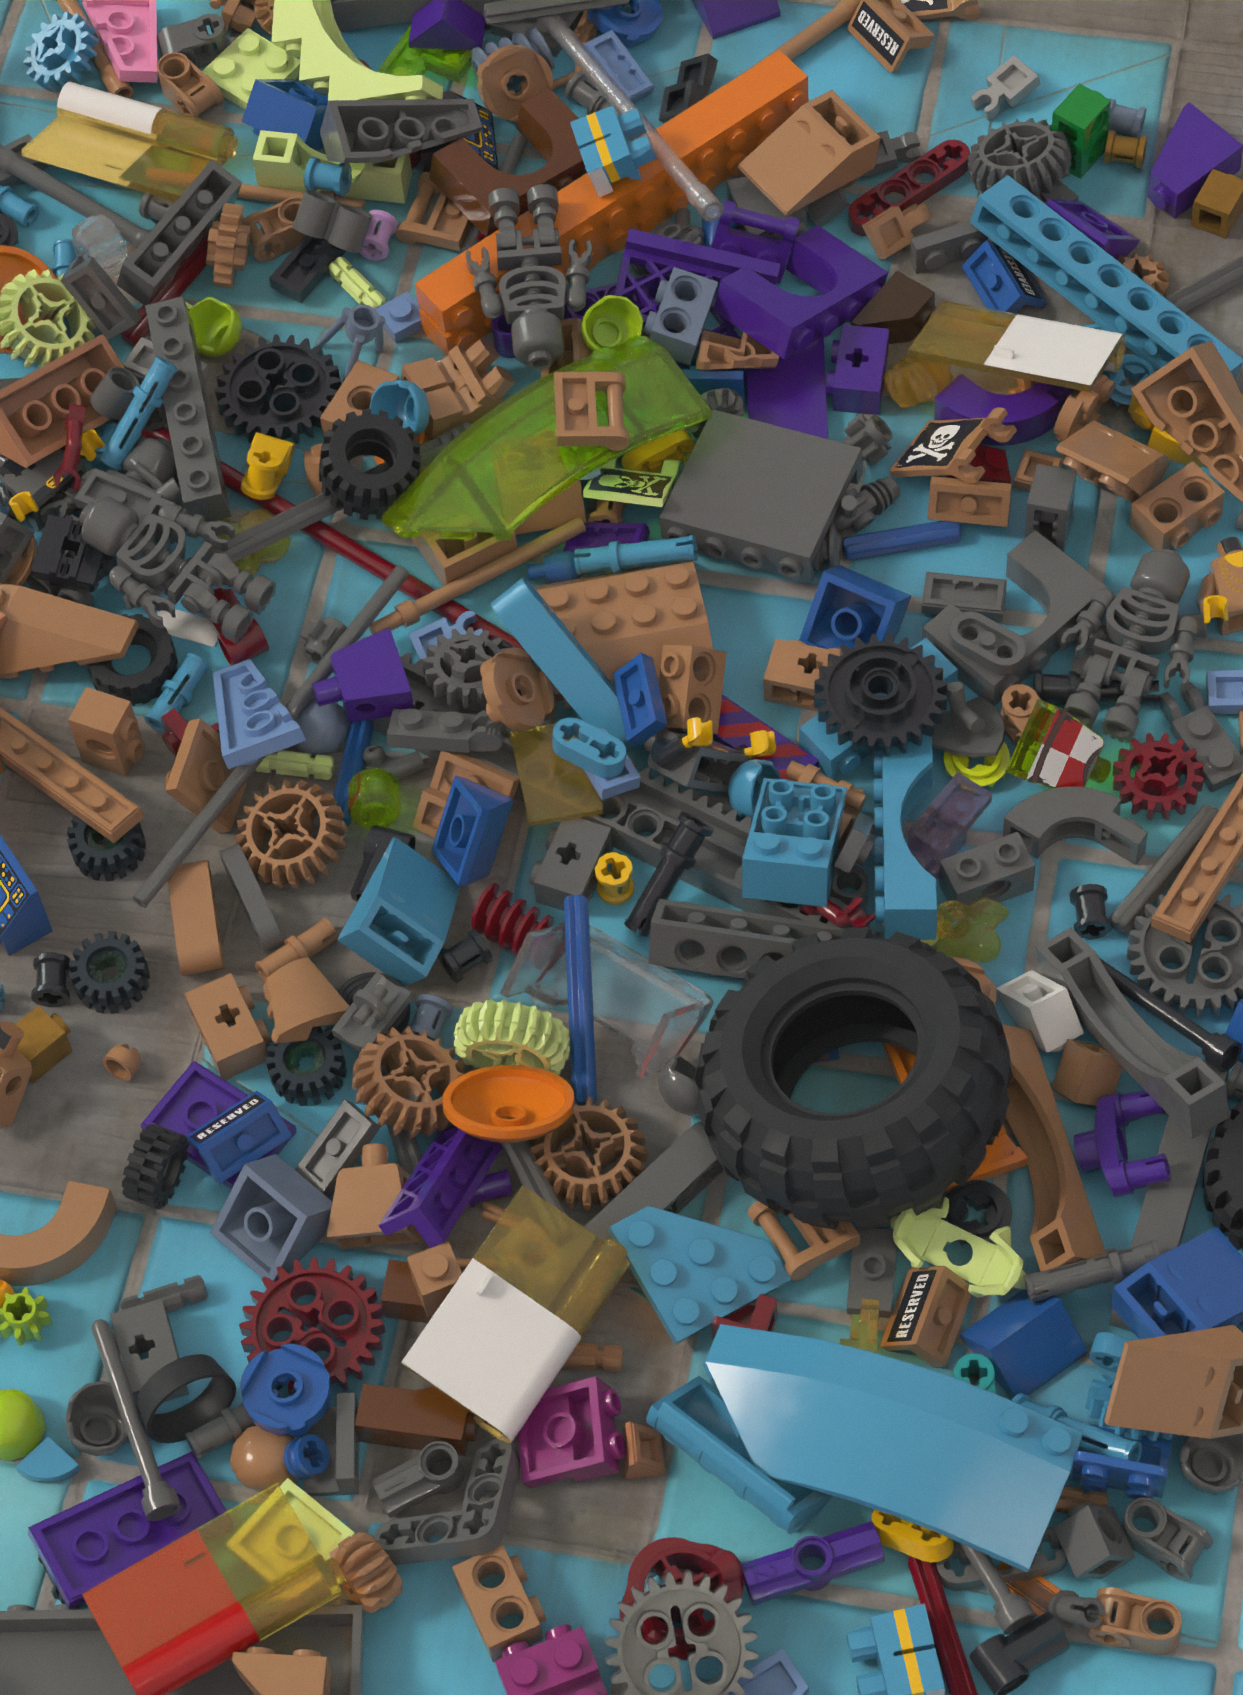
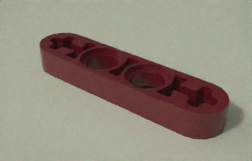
[848,139,970,236]

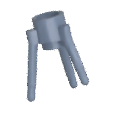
[316,304,385,383]

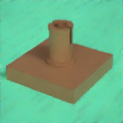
[164,718,248,833]

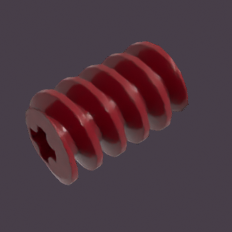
[471,883,565,968]

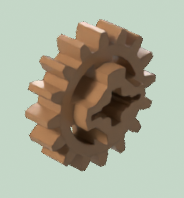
[206,203,251,288]

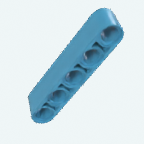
[491,577,637,754]

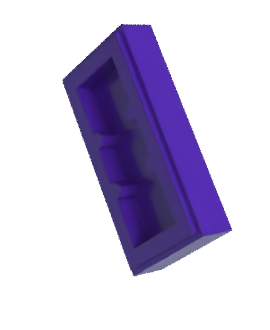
[563,522,650,552]

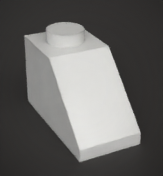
[996,970,1084,1053]

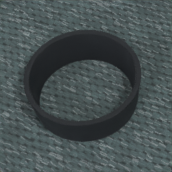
[137,1354,236,1443]

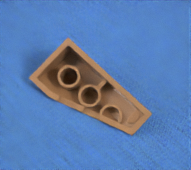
[1131,340,1243,503]

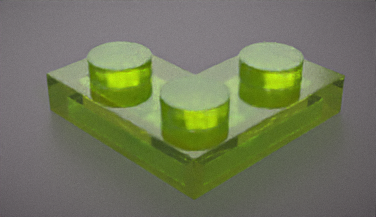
[377,25,472,83]

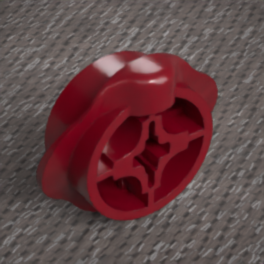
[620,1537,744,1661]

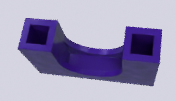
[713,225,888,359]

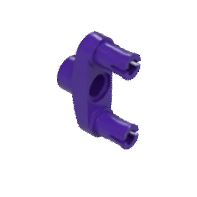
[1074,1090,1172,1198]

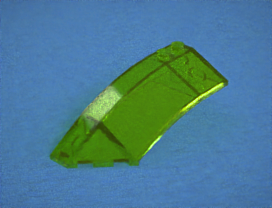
[382,335,712,540]

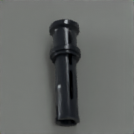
[1033,669,1159,707]
[624,812,714,937]

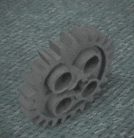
[1127,894,1243,1019]
[604,1570,758,1695]

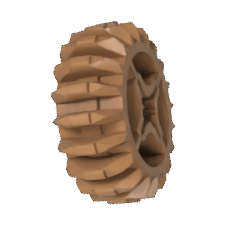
[235,779,348,890]
[351,1026,464,1139]
[531,1096,648,1213]

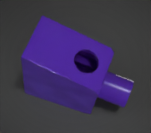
[312,628,414,722]

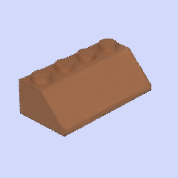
[0,334,124,468]

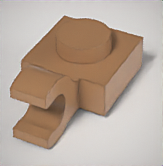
[862,203,932,259]

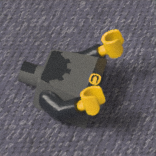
[0,429,106,532]
[644,717,776,793]

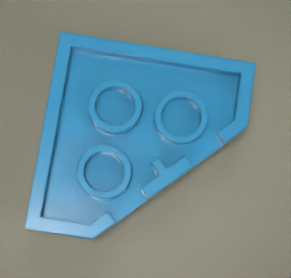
[608,1206,791,1346]

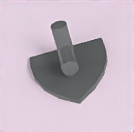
[932,682,1005,757]

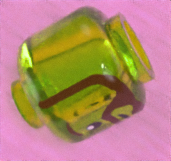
[348,768,401,829]

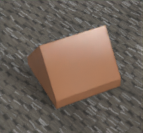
[621,1421,665,1479]

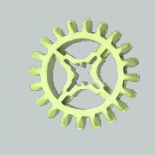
[0,269,96,369]
[453,999,570,1075]

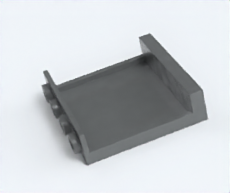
[659,409,863,582]

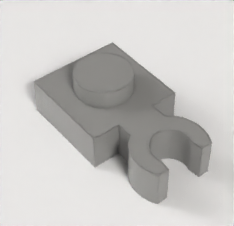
[971,55,1040,121]

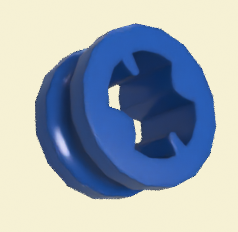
[283,1434,330,1479]

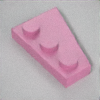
[82,0,158,83]

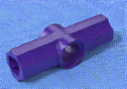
[741,1521,885,1606]

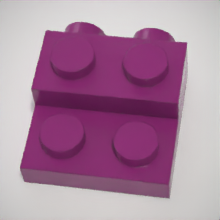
[518,1376,626,1488]
[495,1624,608,1695]

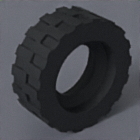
[86,614,178,706]

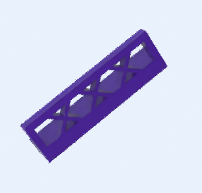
[378,1125,503,1248]

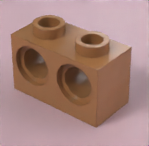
[1129,461,1225,551]
[659,645,727,734]
[452,1544,547,1662]

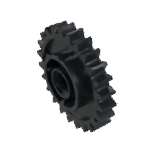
[814,633,947,757]

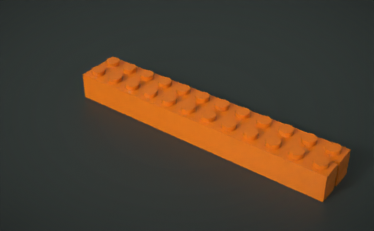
[414,50,809,356]

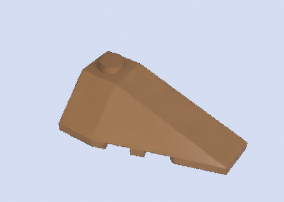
[0,583,139,679]

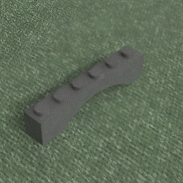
[1035,927,1229,1139]

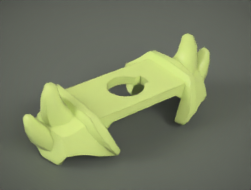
[890,1197,1026,1298]

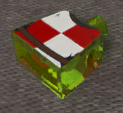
[1005,699,1111,788]

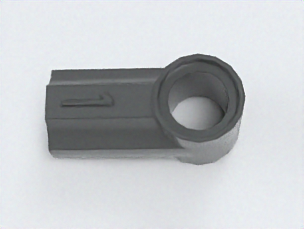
[371,1441,465,1518]

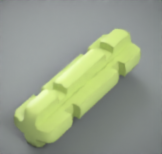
[329,257,386,309]
[256,750,334,780]

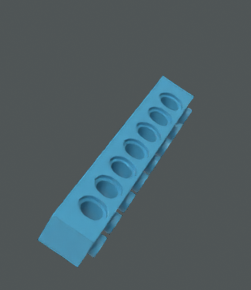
[970,175,1243,380]

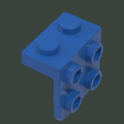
[1071,1425,1172,1500]

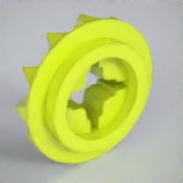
[943,742,1010,791]

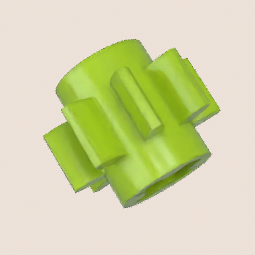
[0,1287,52,1347]

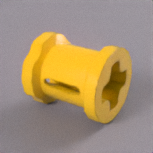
[595,852,635,905]

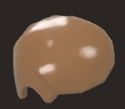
[229,1425,304,1496]

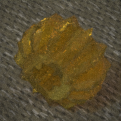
[883,347,953,408]

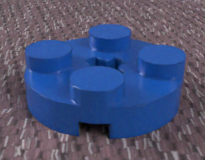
[588,0,663,48]
[240,1344,332,1437]

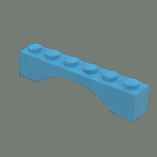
[874,734,937,940]

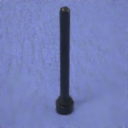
[1099,958,1242,1072]

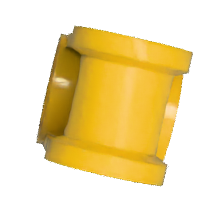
[241,432,295,500]

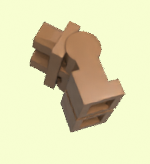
[401,339,515,440]

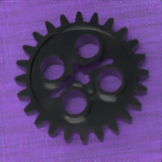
[215,334,342,444]

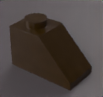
[851,271,937,344]

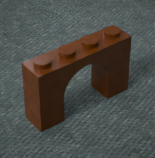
[429,88,587,237]
[355,1259,479,1456]

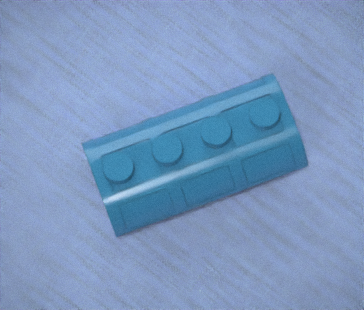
[646,1376,832,1534]

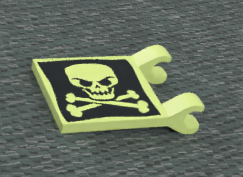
[583,452,681,507]

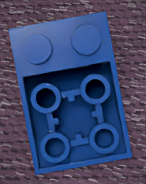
[1111,1227,1243,1340]

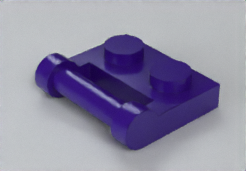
[710,200,799,284]

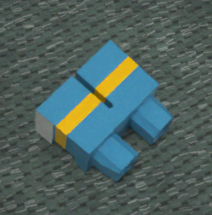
[570,106,657,198]
[847,1603,945,1695]

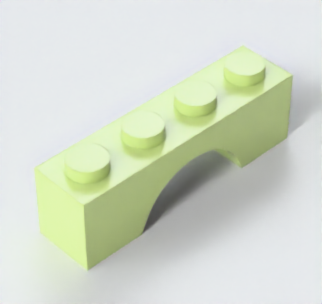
[252,130,412,204]

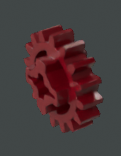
[1112,733,1204,820]

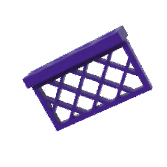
[614,228,780,341]

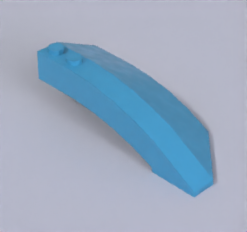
[703,1324,1083,1572]

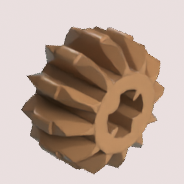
[330,1532,402,1614]

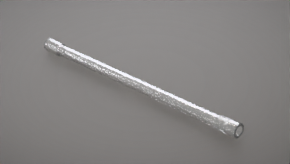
[535,15,723,222]

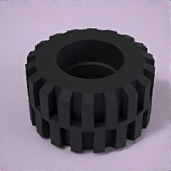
[318,409,421,520]

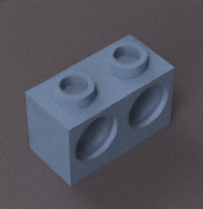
[643,267,718,365]

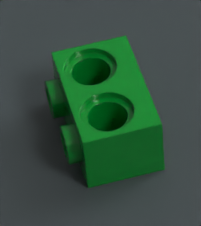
[1052,83,1111,179]

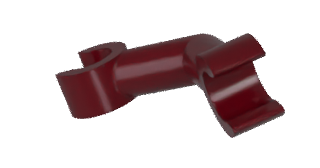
[53,403,86,492]
[800,897,876,928]

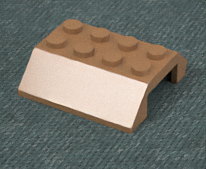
[533,561,713,709]

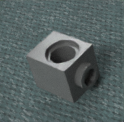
[1054,1502,1135,1579]

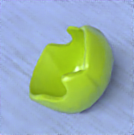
[581,295,644,358]
[189,297,243,358]
[0,1388,47,1461]

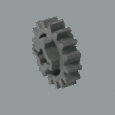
[423,627,508,708]

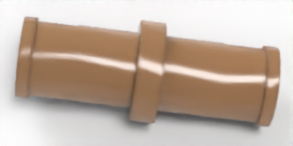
[255,918,339,982]

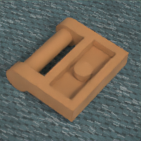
[395,172,472,251]
[553,372,630,451]
[747,1201,860,1281]

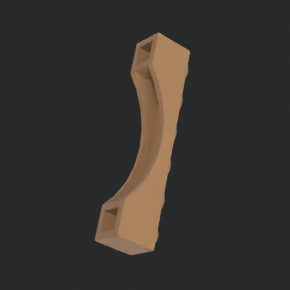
[1002,1024,1105,1271]

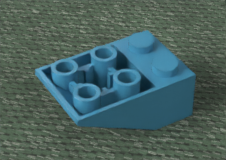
[742,778,847,907]
[337,837,461,987]

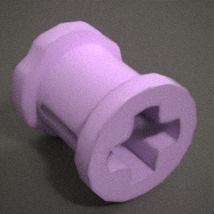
[360,210,399,261]

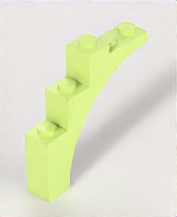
[271,0,443,101]

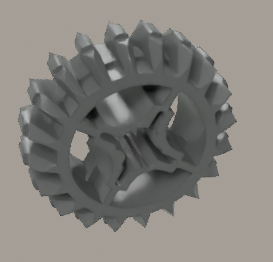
[968,118,1072,198]

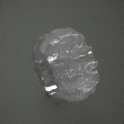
[72,214,129,279]

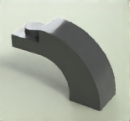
[1003,787,1148,865]

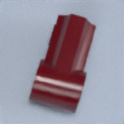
[206,587,269,666]

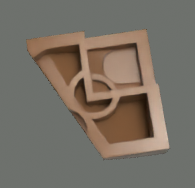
[696,330,779,370]
[263,957,350,1044]

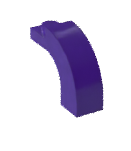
[934,374,1073,446]

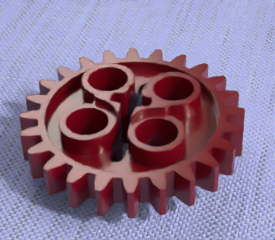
[239,1257,386,1396]

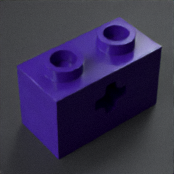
[826,324,889,415]

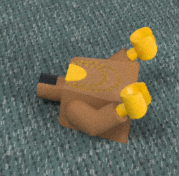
[1196,537,1243,636]

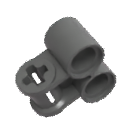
[292,190,372,253]

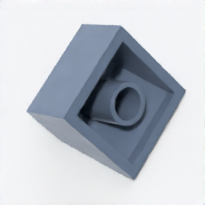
[210,1154,332,1282]

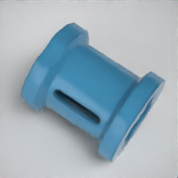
[304,157,352,197]

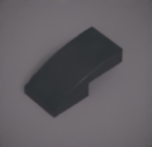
[659,53,718,124]

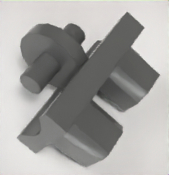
[332,972,413,1052]

